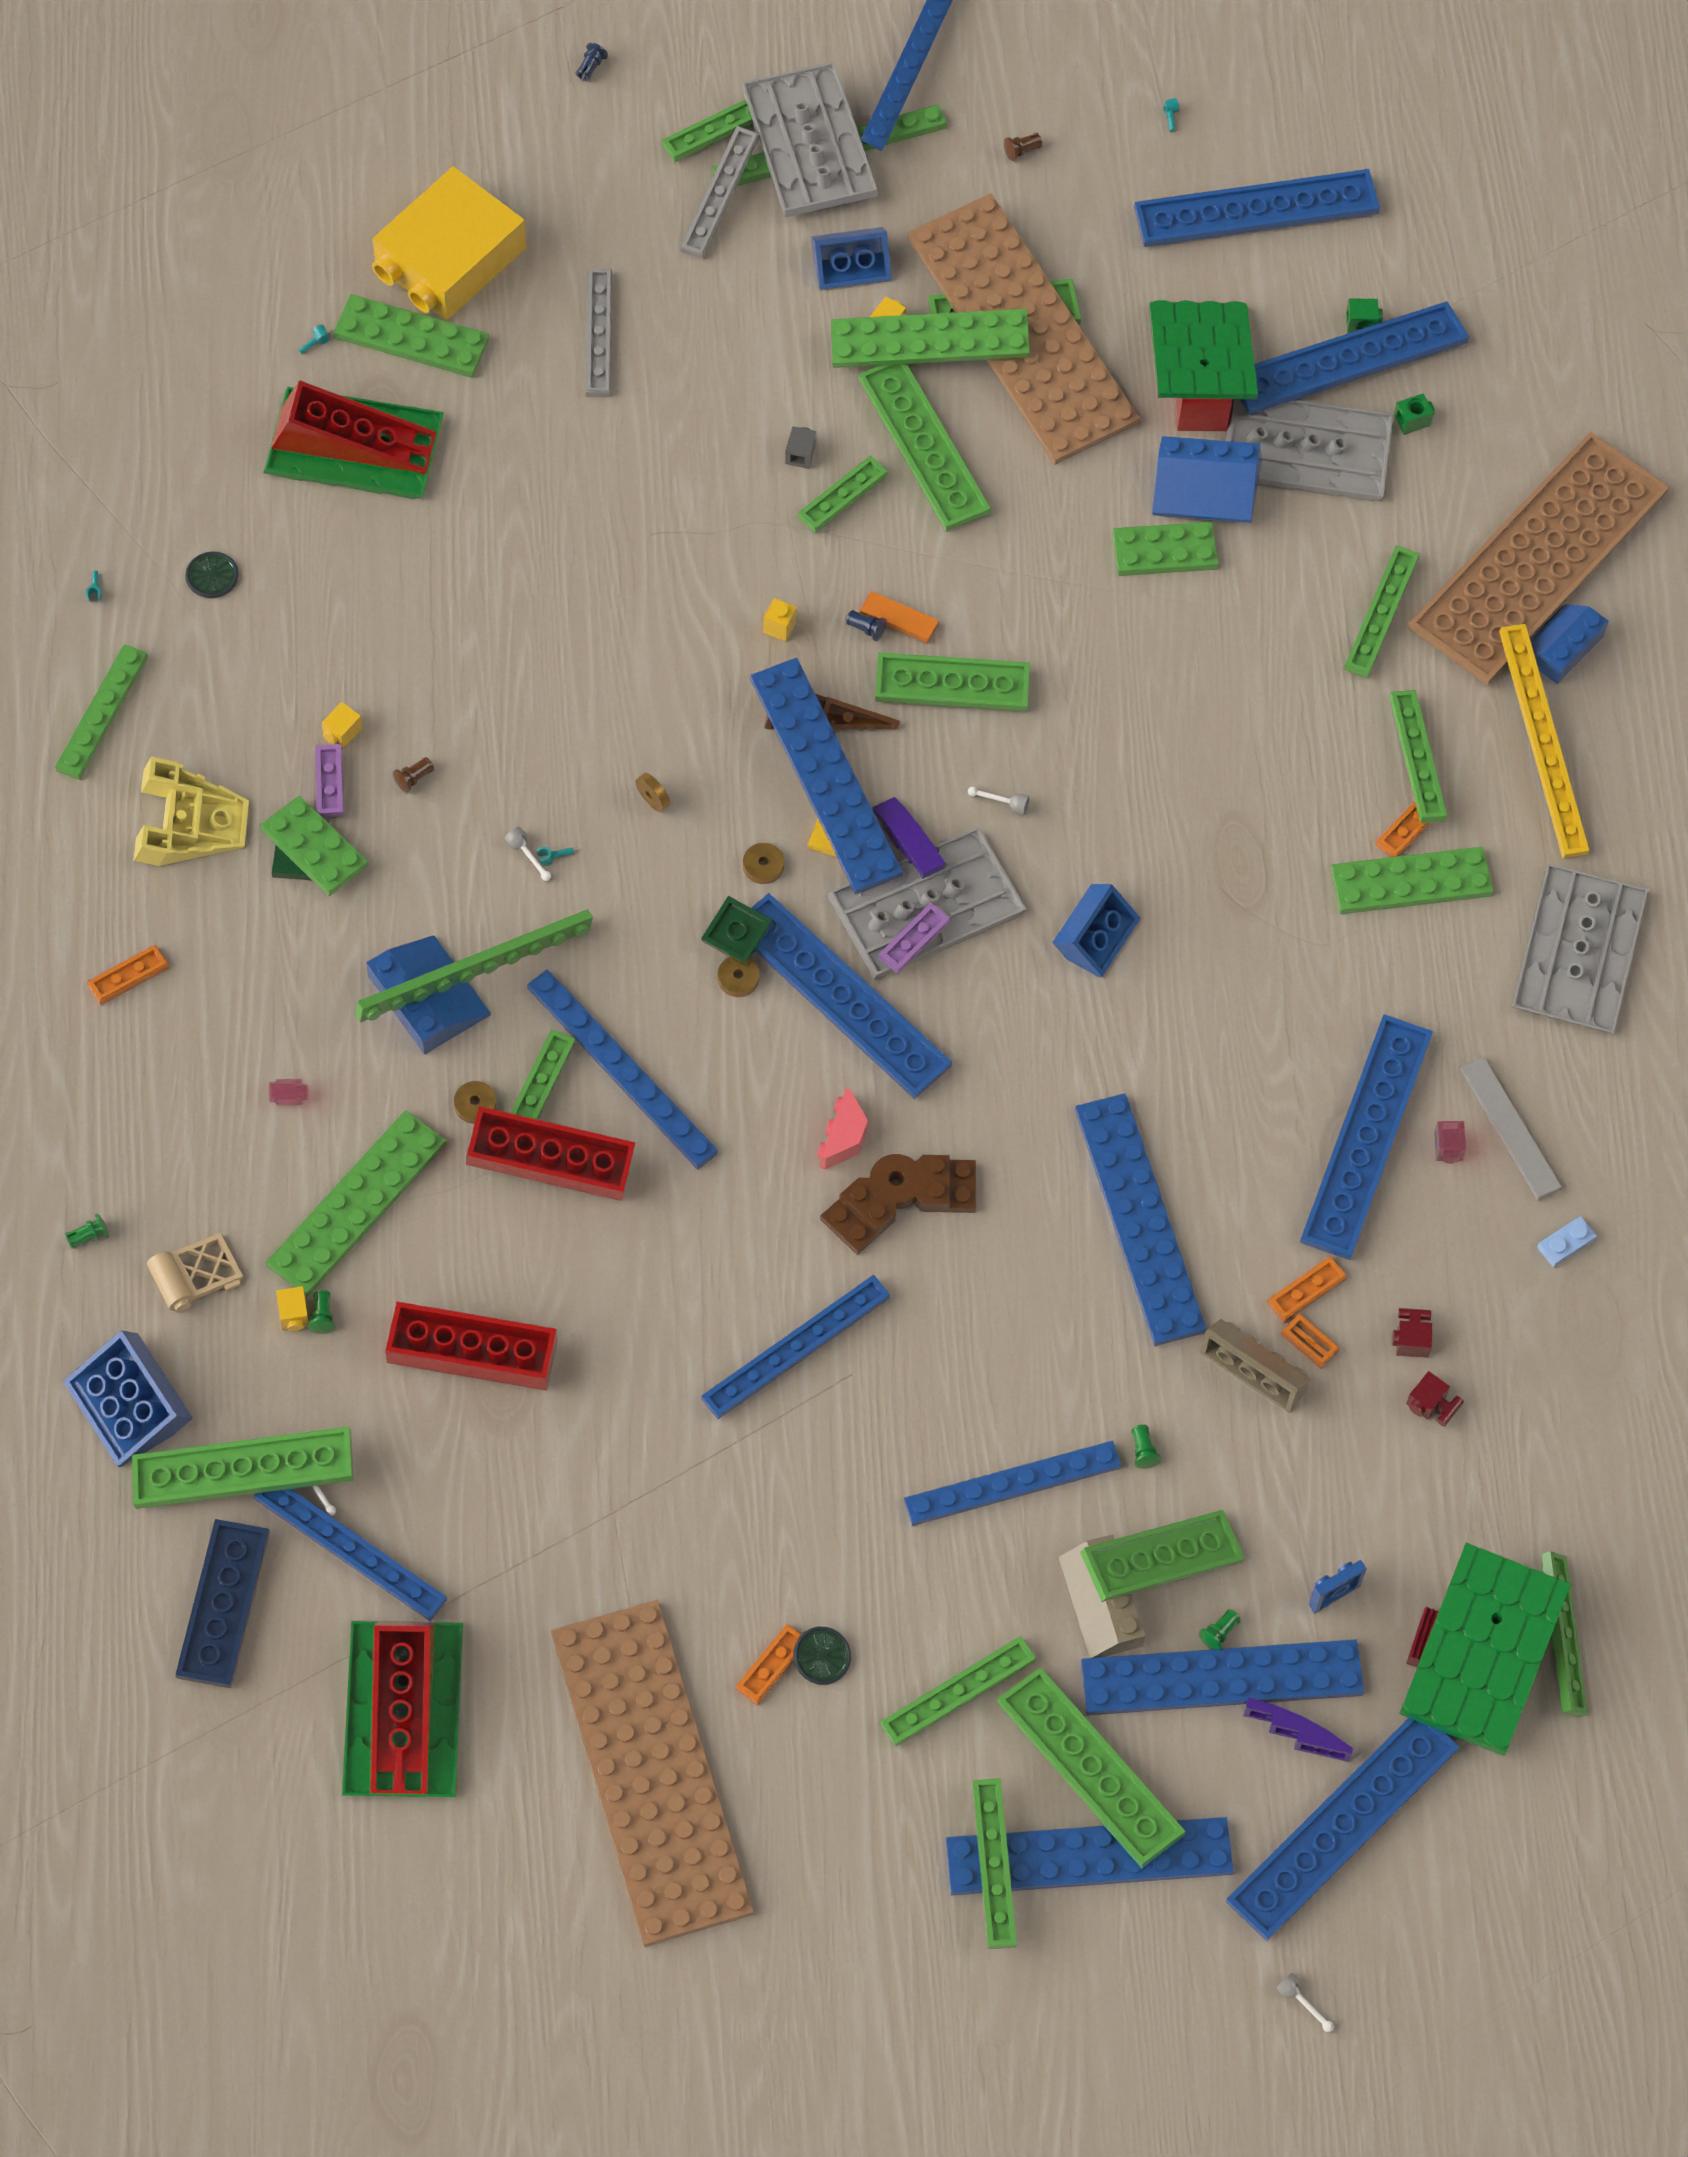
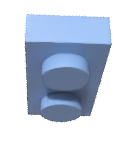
[1537,1216,1597,1268]

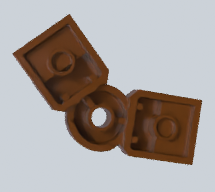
[820,1154,976,1255]

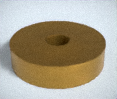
[635,773,670,812]
[743,843,784,884]
[718,957,759,997]
[454,1081,497,1124]

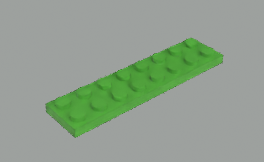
[831,309,1029,368]
[858,364,991,532]
[266,1110,447,1297]
[132,1426,354,1509]
[997,1667,1186,1868]

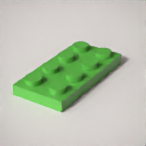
[1113,522,1218,576]
[260,795,368,896]

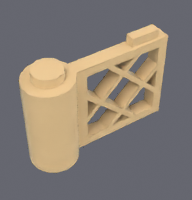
[146,1233,243,1312]

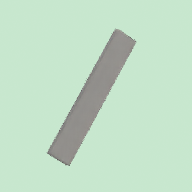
[680,126,759,260]
[586,269,612,397]
[1460,1057,1562,1201]

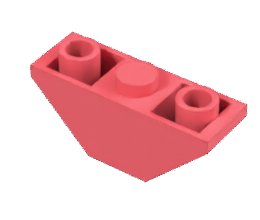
[817,1088,868,1169]

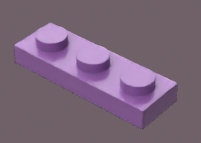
[315,744,344,818]
[879,902,950,974]

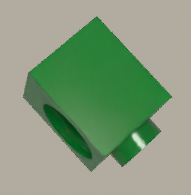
[1346,298,1383,333]
[1394,393,1435,435]

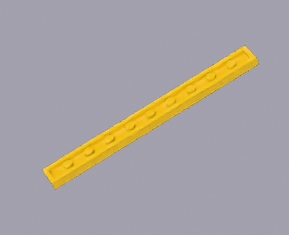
[1499,624,1589,859]

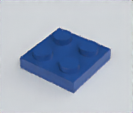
[1308,1560,1367,1614]

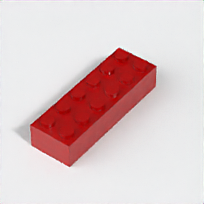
[466,1106,636,1201]
[385,1301,558,1391]

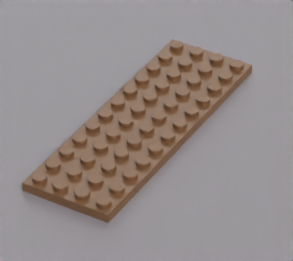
[907,193,1140,465]
[1408,431,1669,686]
[551,1600,754,1947]

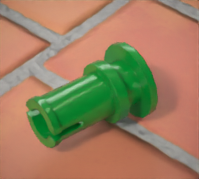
[65,1213,109,1249]
[308,1290,335,1334]
[1131,1424,1161,1469]
[1199,1609,1241,1651]

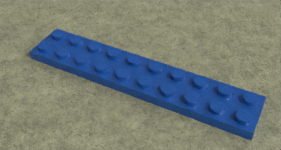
[1134,169,1380,247]
[1240,301,1469,415]
[750,657,903,894]
[751,893,952,1100]
[1300,1014,1433,1260]
[1075,1093,1206,1346]
[1081,1639,1364,1716]
[1225,1718,1460,1942]
[946,1817,1233,1896]

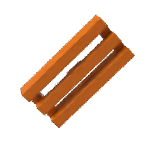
[1281,1313,1340,1369]

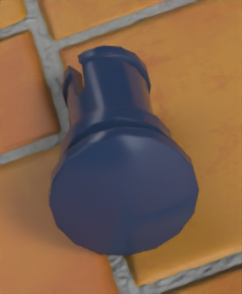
[576,42,608,81]
[846,610,887,642]

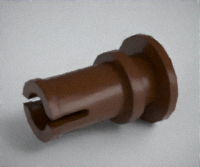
[1004,133,1043,161]
[393,757,434,793]

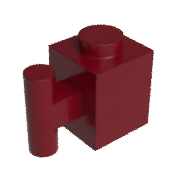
[1392,1308,1432,1358]
[1406,1371,1464,1427]

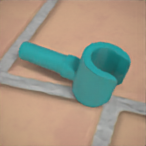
[1163,98,1179,132]
[298,325,329,354]
[85,570,102,602]
[537,846,574,866]

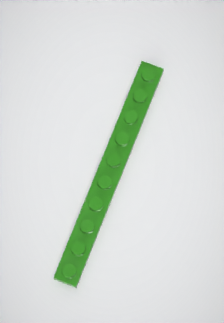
[712,104,947,186]
[355,909,593,1023]

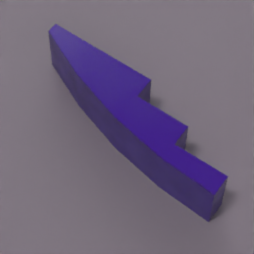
[872,797,946,879]
[1243,1697,1353,1762]

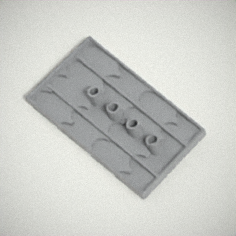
[742,62,878,218]
[1226,399,1394,501]
[827,827,1026,980]
[1512,863,1648,1034]

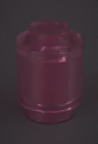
[269,1079,308,1105]

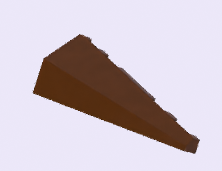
[764,694,900,730]

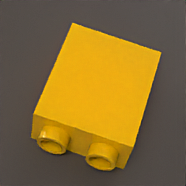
[372,166,526,321]

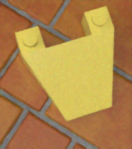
[134,756,249,866]

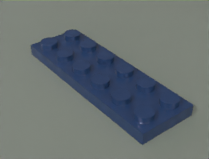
[175,1519,270,1688]

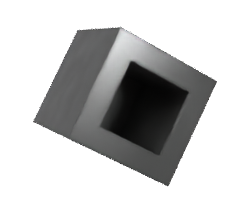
[785,426,817,469]

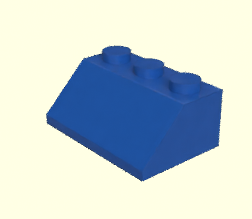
[811,227,892,290]
[1530,604,1609,684]
[1052,884,1141,977]

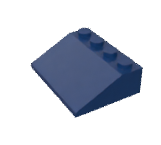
[1152,436,1262,523]
[366,935,491,1055]
[63,1330,193,1467]

